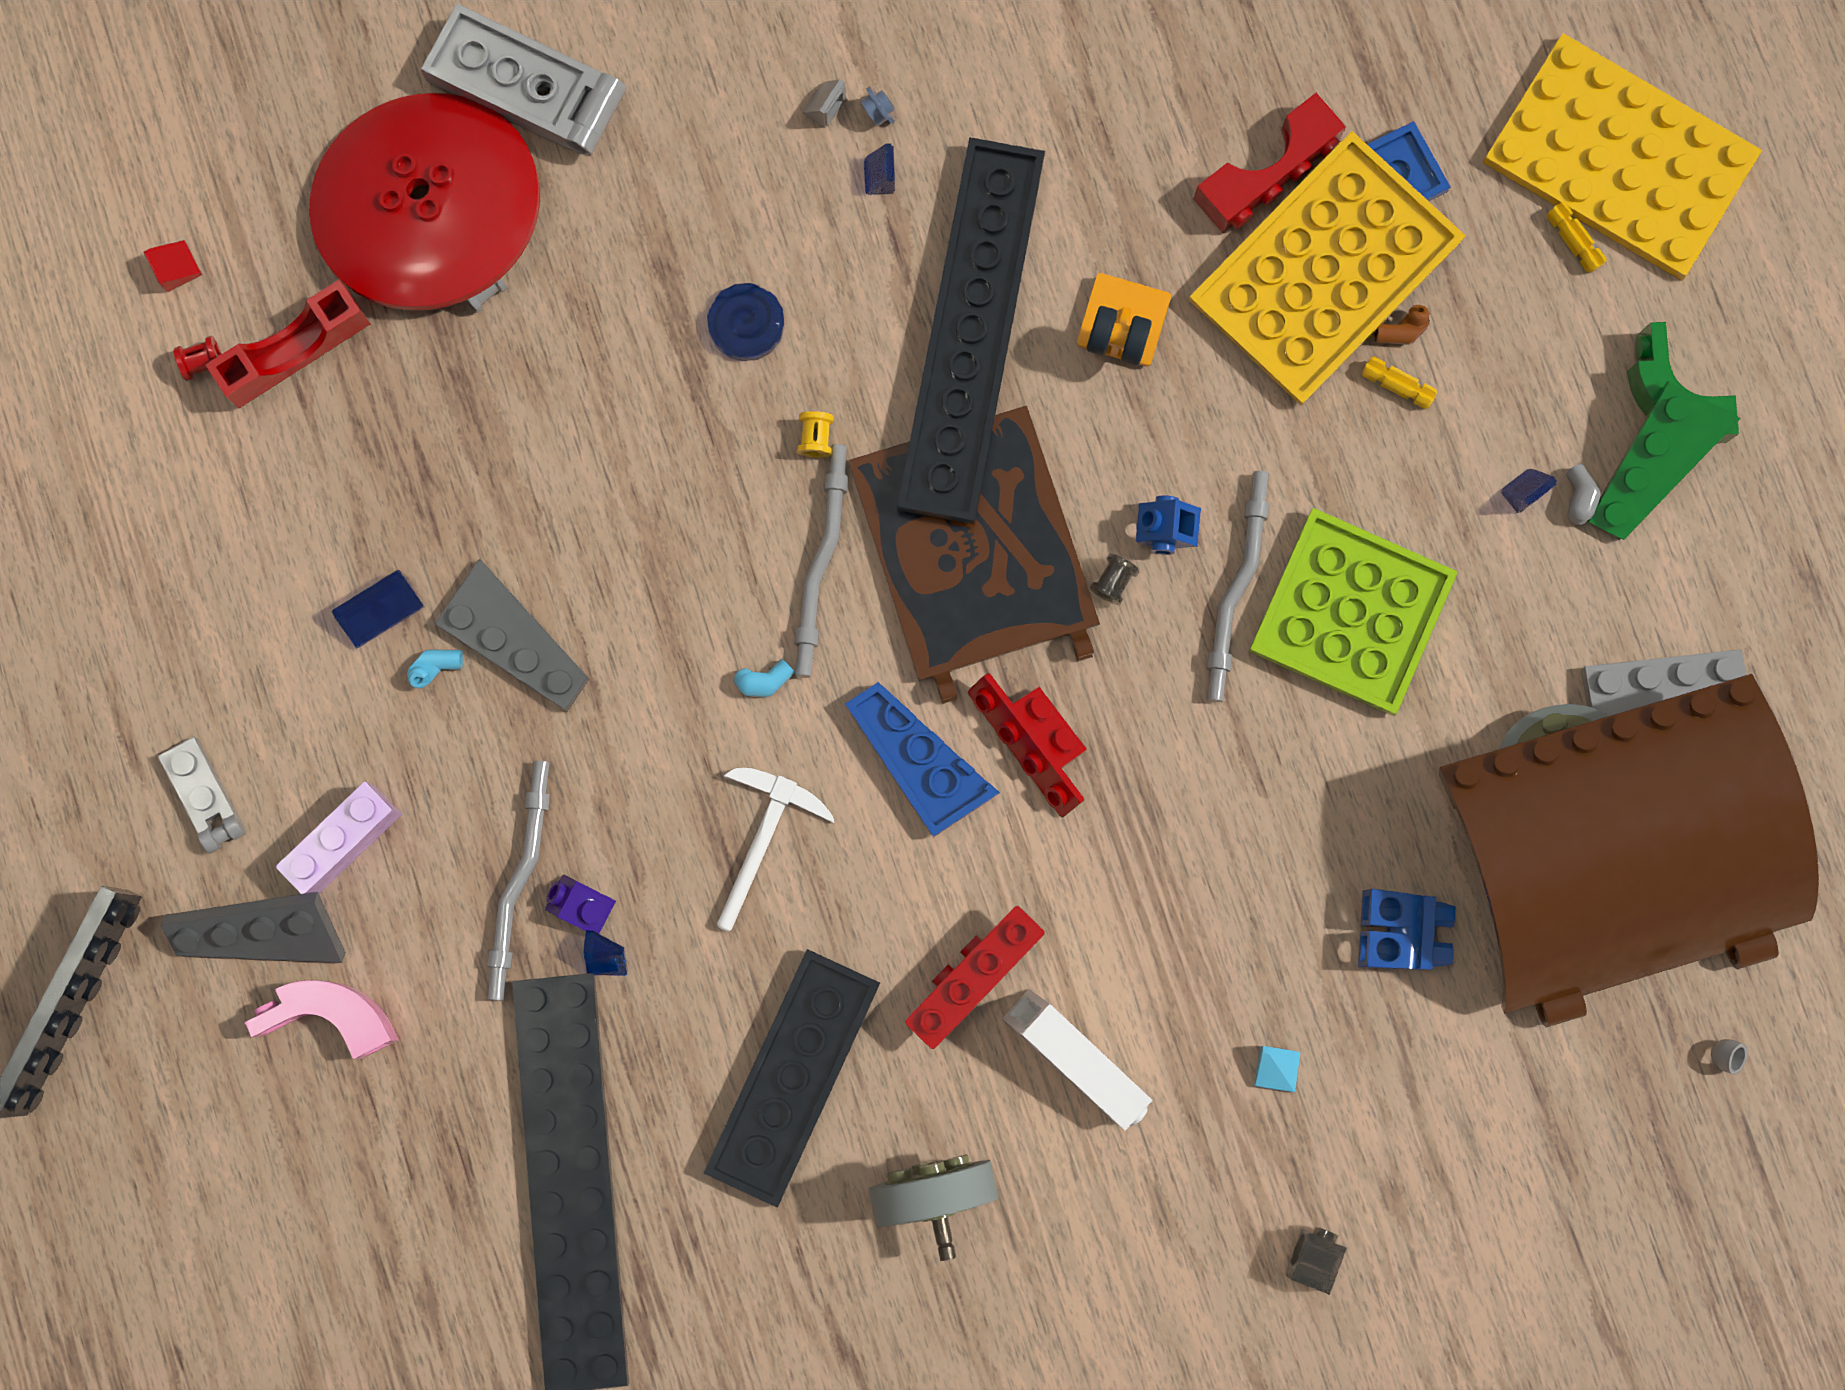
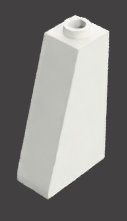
[1002,989,1152,1131]

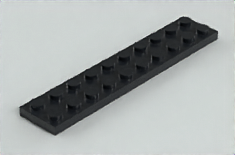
[897,137,1045,524]
[512,973,629,1390]

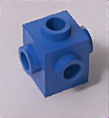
[1136,495,1201,555]

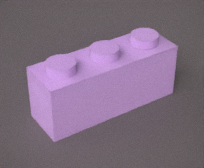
[275,781,402,894]

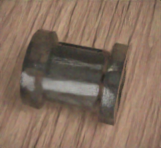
[1090,553,1139,605]

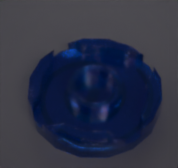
[707,283,785,361]

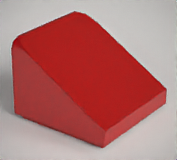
[143,240,203,292]

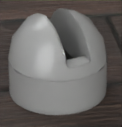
[1710,1039,1747,1075]

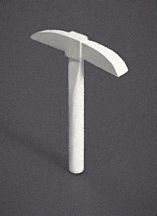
[717,768,834,932]

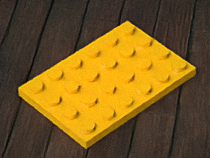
[1482,33,1762,281]
[1189,131,1466,406]

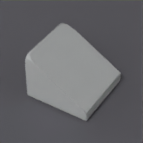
[803,79,846,127]

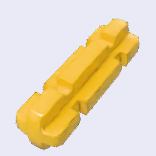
[1547,202,1606,273]
[1362,357,1437,409]

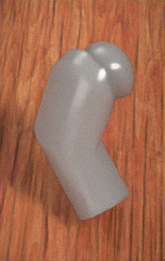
[1566,464,1601,525]

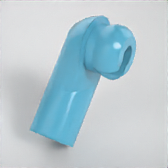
[407,650,463,689]
[734,659,795,697]

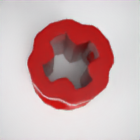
[173,335,222,381]

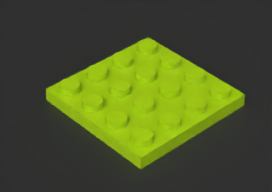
[1248,508,1458,716]

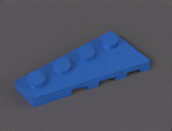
[845,682,1000,837]

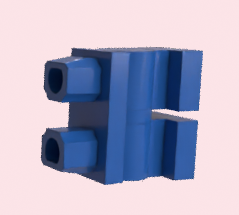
[1358,889,1456,970]

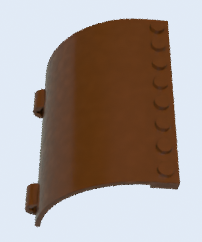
[1439,674,1819,1028]

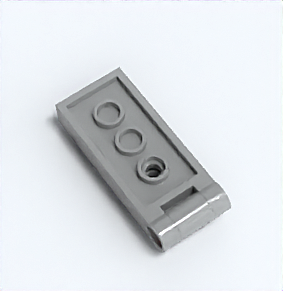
[421,3,627,156]

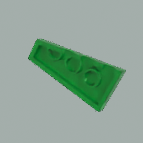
[1588,381,1741,540]

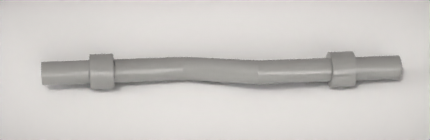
[794,444,848,678]
[1207,471,1270,702]
[487,761,550,1001]

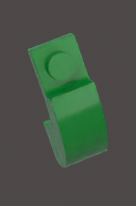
[1627,322,1739,443]

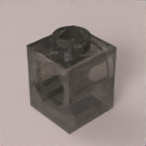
[1285,1226,1347,1295]

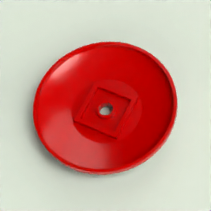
[309,93,540,311]

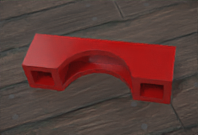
[1193,92,1346,233]
[205,279,371,409]

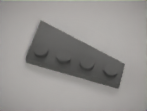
[435,559,590,712]
[161,892,346,963]

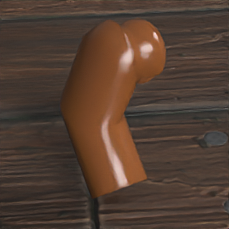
[1375,305,1430,345]

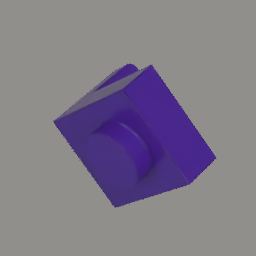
[545,874,616,937]

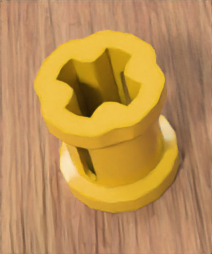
[796,411,834,458]

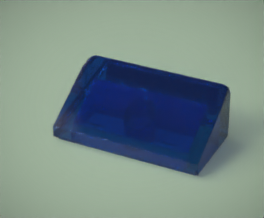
[331,570,425,649]

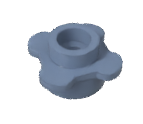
[861,86,895,126]

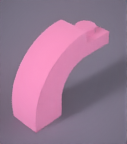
[245,981,399,1059]

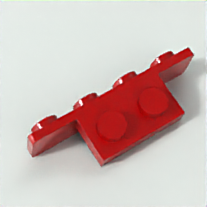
[968,673,1087,818]
[905,906,1045,1049]

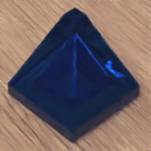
[583,930,628,976]

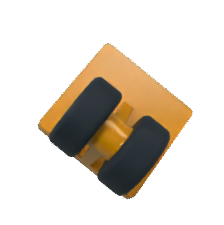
[1076,273,1171,367]

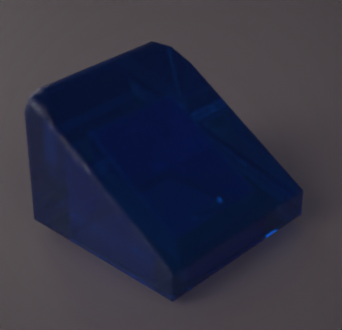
[864,143,895,195]
[1501,469,1557,513]

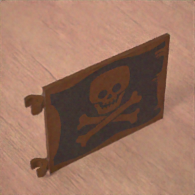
[848,405,1100,704]

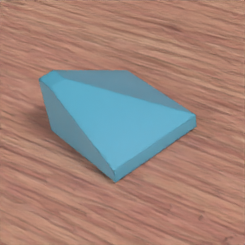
[1254,1046,1300,1092]

